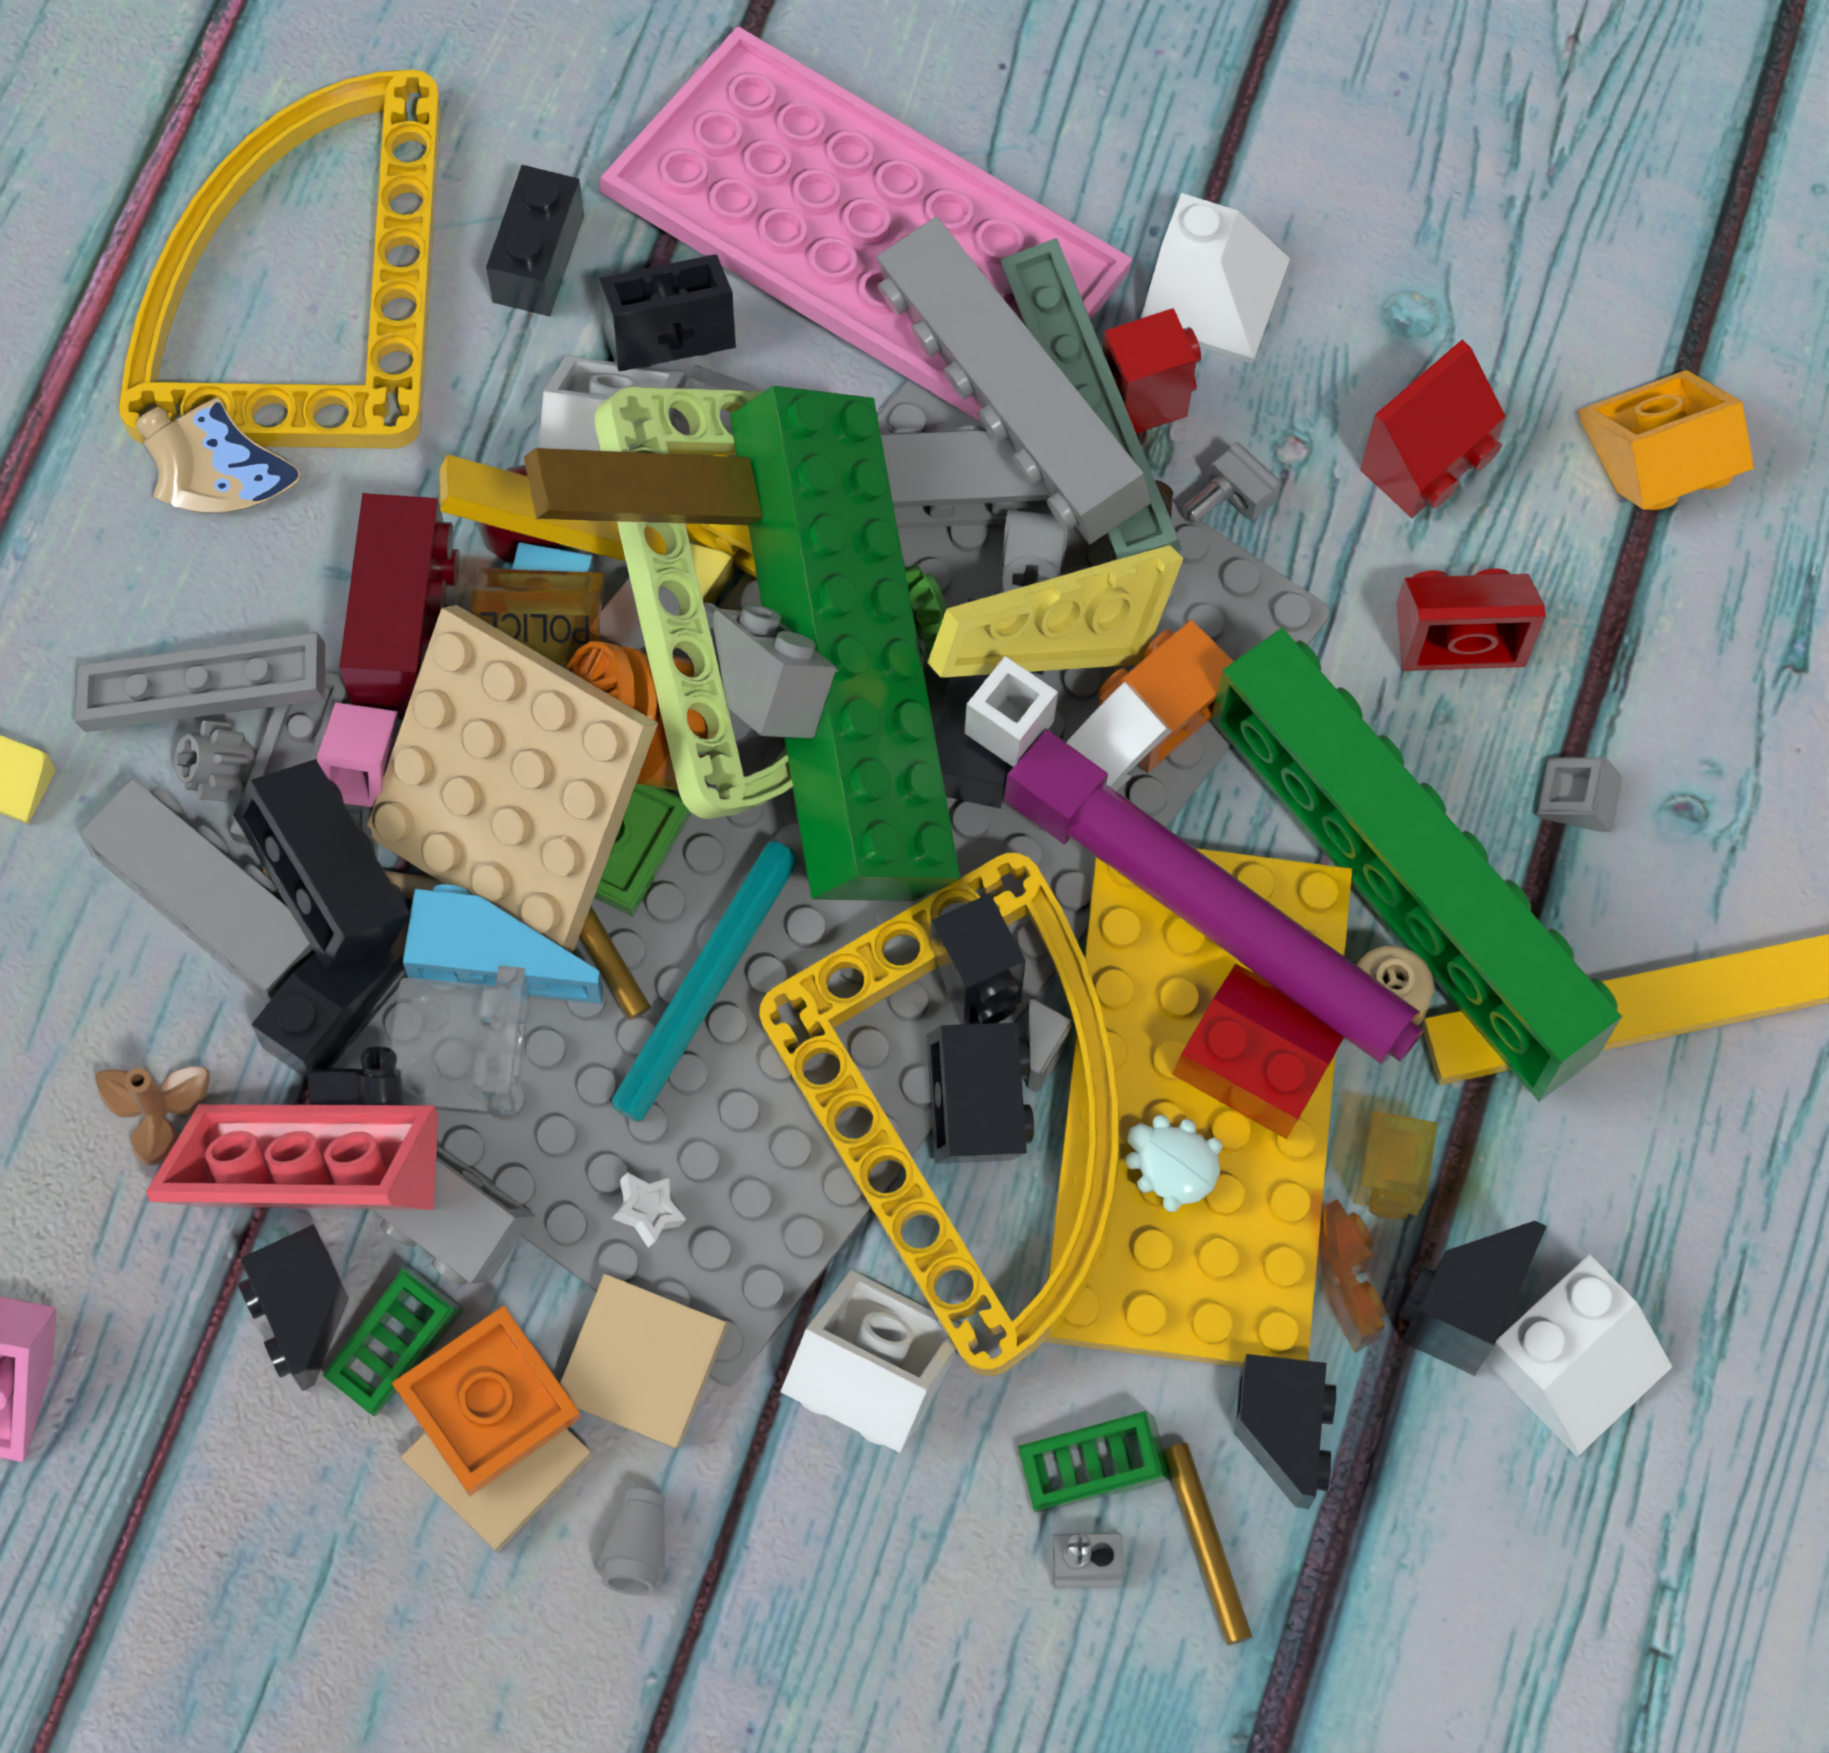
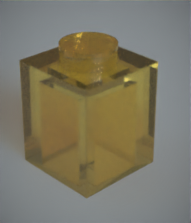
[1353,1111,1438,1219]

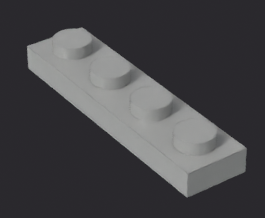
[75,632,326,732]

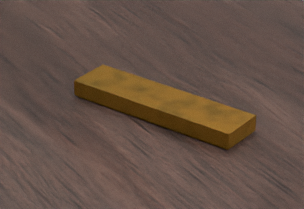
[524,448,762,525]

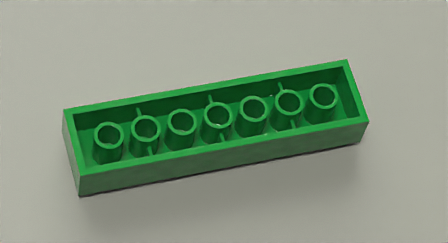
[729,385,961,901]
[1211,627,1622,1102]

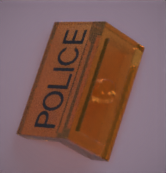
[471,568,605,665]

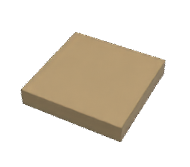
[560,1274,730,1449]
[400,1429,593,1553]

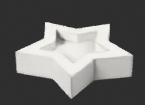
[611,1172,687,1248]

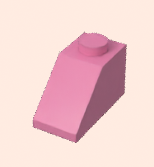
[0,1296,56,1462]

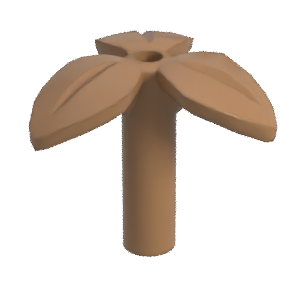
[95,1066,210,1166]

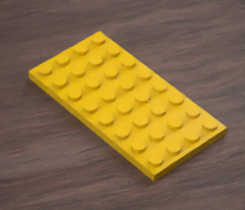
[1044,848,1352,1368]

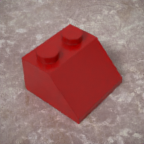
[1360,339,1506,518]
[1396,568,1546,671]
[1172,963,1344,1140]

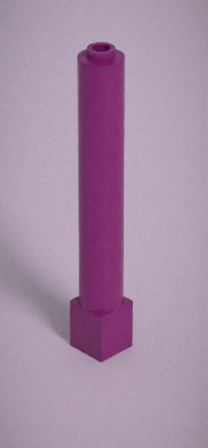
[1004,729,1423,1065]

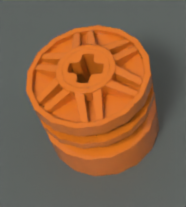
[565,641,708,790]

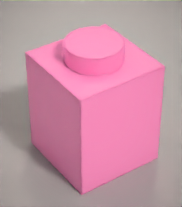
[317,702,399,808]

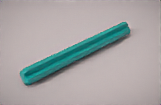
[612,841,797,1122]

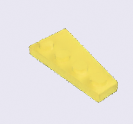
[928,545,1184,677]

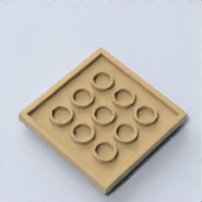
[367,605,658,952]

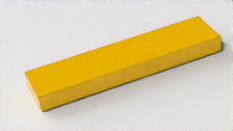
[439,454,666,562]

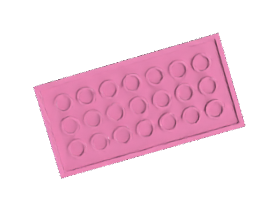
[600,26,1133,423]

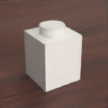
[965,656,1058,767]

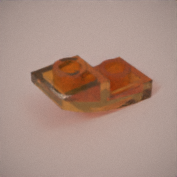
[1319,1199,1386,1353]

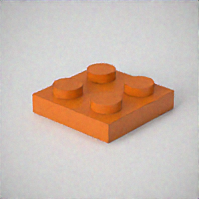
[392,1305,582,1497]

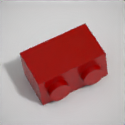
[1102,308,1202,434]

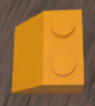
[1578,370,1754,510]

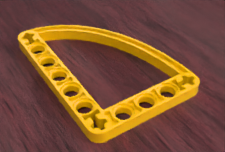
[119,69,442,449]
[759,853,1120,1376]

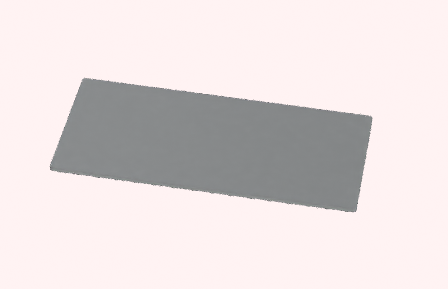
[331,379,1329,1387]

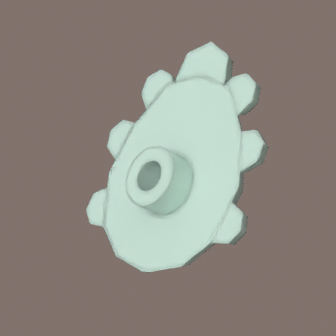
[1125,1114,1223,1212]

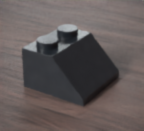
[1399,1220,1547,1376]

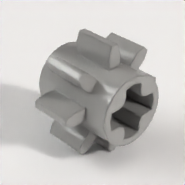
[174,720,255,802]

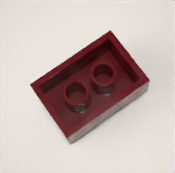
[339,493,460,720]

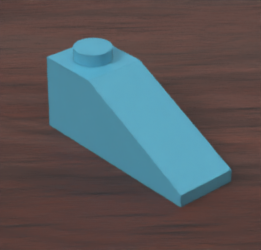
[403,884,604,1004]

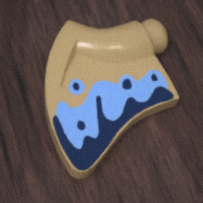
[137,397,301,513]

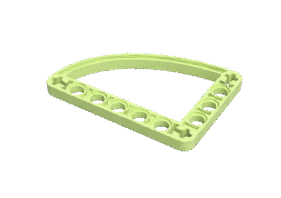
[594,387,793,819]

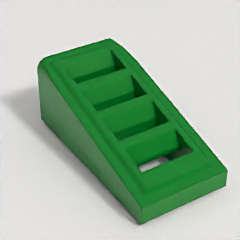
[322,1268,464,1416]
[1018,1411,1170,1513]

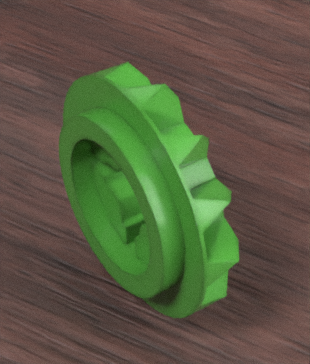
[905,564,948,659]

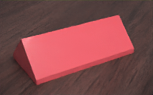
[146,1104,438,1210]

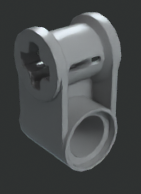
[1001,509,1068,593]

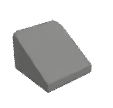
[1537,757,1622,832]
[1027,999,1072,1093]

